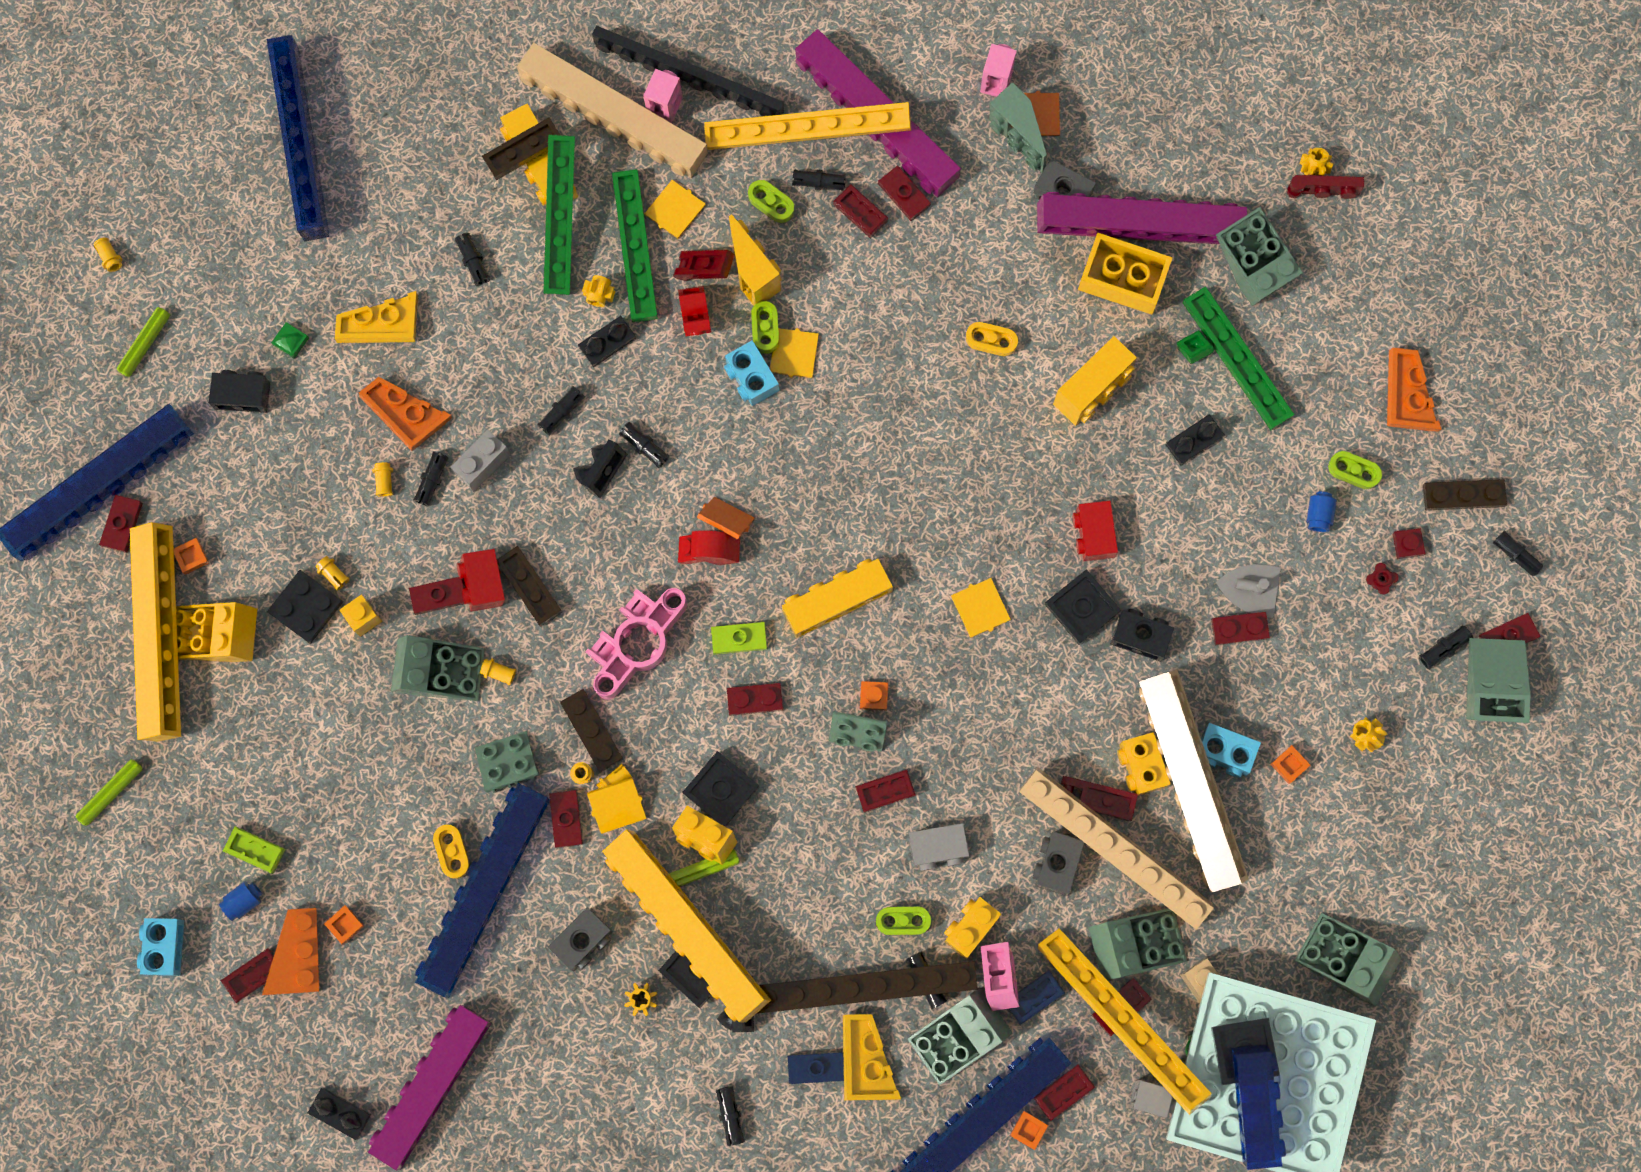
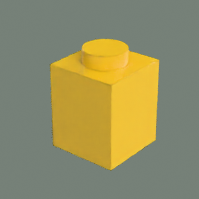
[340,594,383,637]

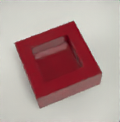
[1392,528,1426,559]

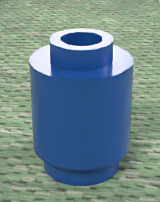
[1306,491,1337,532]
[219,881,262,921]

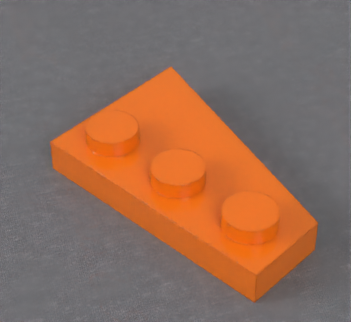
[1387,347,1442,432]
[359,377,452,451]
[262,908,319,996]

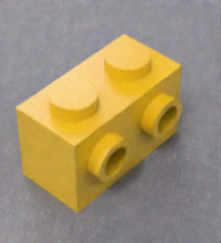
[1117,732,1171,796]
[672,805,737,865]
[944,897,1002,959]

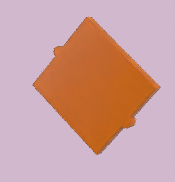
[1024,91,1060,136]
[697,497,755,539]

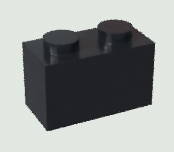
[208,370,270,413]

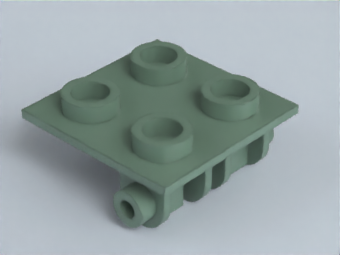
[829,711,887,752]
[475,731,540,793]

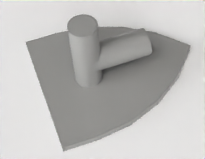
[1216,564,1281,619]

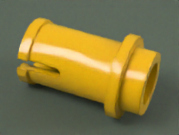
[93,237,122,272]
[372,462,393,497]
[315,556,350,591]
[480,658,516,685]
[570,762,594,784]
[596,764,632,789]

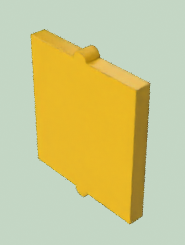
[644,180,706,239]
[770,328,819,378]
[951,578,1011,638]
[587,777,647,834]

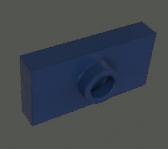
[1008,970,1065,1025]
[787,1052,844,1084]

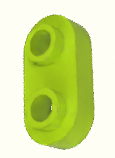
[748,180,794,223]
[751,301,779,354]
[1328,451,1382,489]
[876,907,931,935]

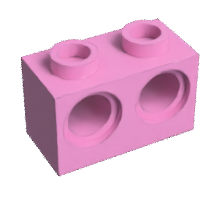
[980,44,1017,97]
[643,69,683,123]
[981,942,1019,1011]

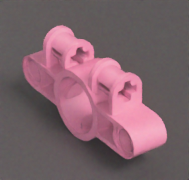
[585,588,687,700]

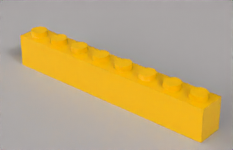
[130,522,181,742]
[602,829,771,1023]

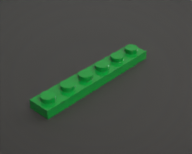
[543,135,575,295]
[612,169,658,323]
[1183,286,1295,431]

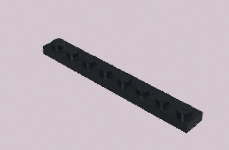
[592,25,784,117]

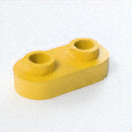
[966,322,1018,356]
[433,825,470,879]

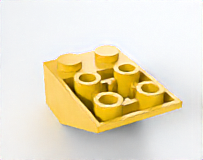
[729,214,782,306]
[176,602,258,662]

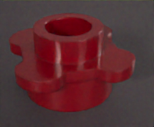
[1366,563,1399,595]

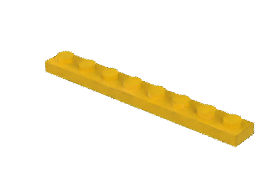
[704,102,911,150]
[1038,928,1212,1115]

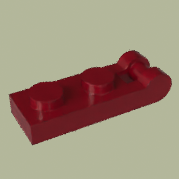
[1287,175,1364,199]
[673,250,735,281]
[1061,776,1138,822]

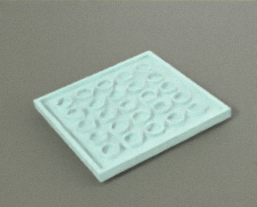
[1166,972,1376,1172]

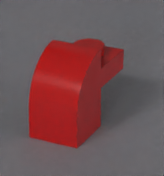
[678,286,711,337]
[678,530,740,565]

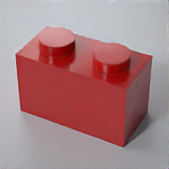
[1072,501,1118,562]
[457,549,505,612]

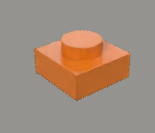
[174,538,209,575]
[860,681,888,711]
[1270,745,1311,784]
[324,905,364,945]
[1009,1111,1048,1150]

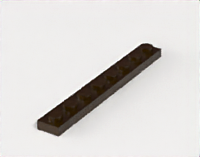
[756,961,978,1014]

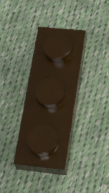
[482,117,560,181]
[1423,479,1507,511]
[497,546,563,627]
[560,689,623,773]

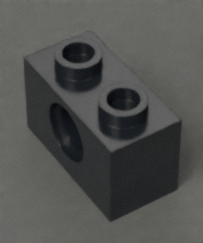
[1110,609,1174,662]

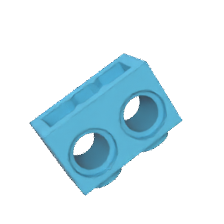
[724,340,779,406]
[1201,723,1261,778]
[137,918,185,976]

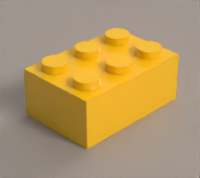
[1078,232,1173,315]
[1053,336,1137,426]

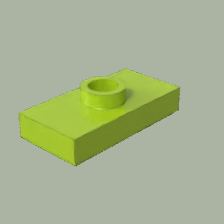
[711,622,767,655]
[223,826,286,874]

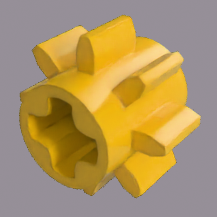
[1300,148,1333,176]
[582,275,616,307]
[1350,717,1387,753]
[624,983,658,1016]

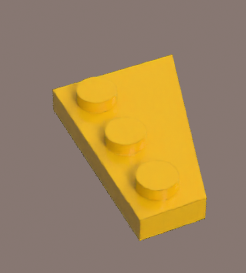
[335,291,418,343]
[843,1014,901,1101]

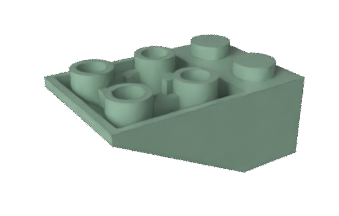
[989,82,1047,173]
[1216,207,1303,307]
[391,635,485,701]
[1466,638,1531,723]
[1089,908,1187,981]
[1295,913,1402,1007]
[908,987,1013,1086]

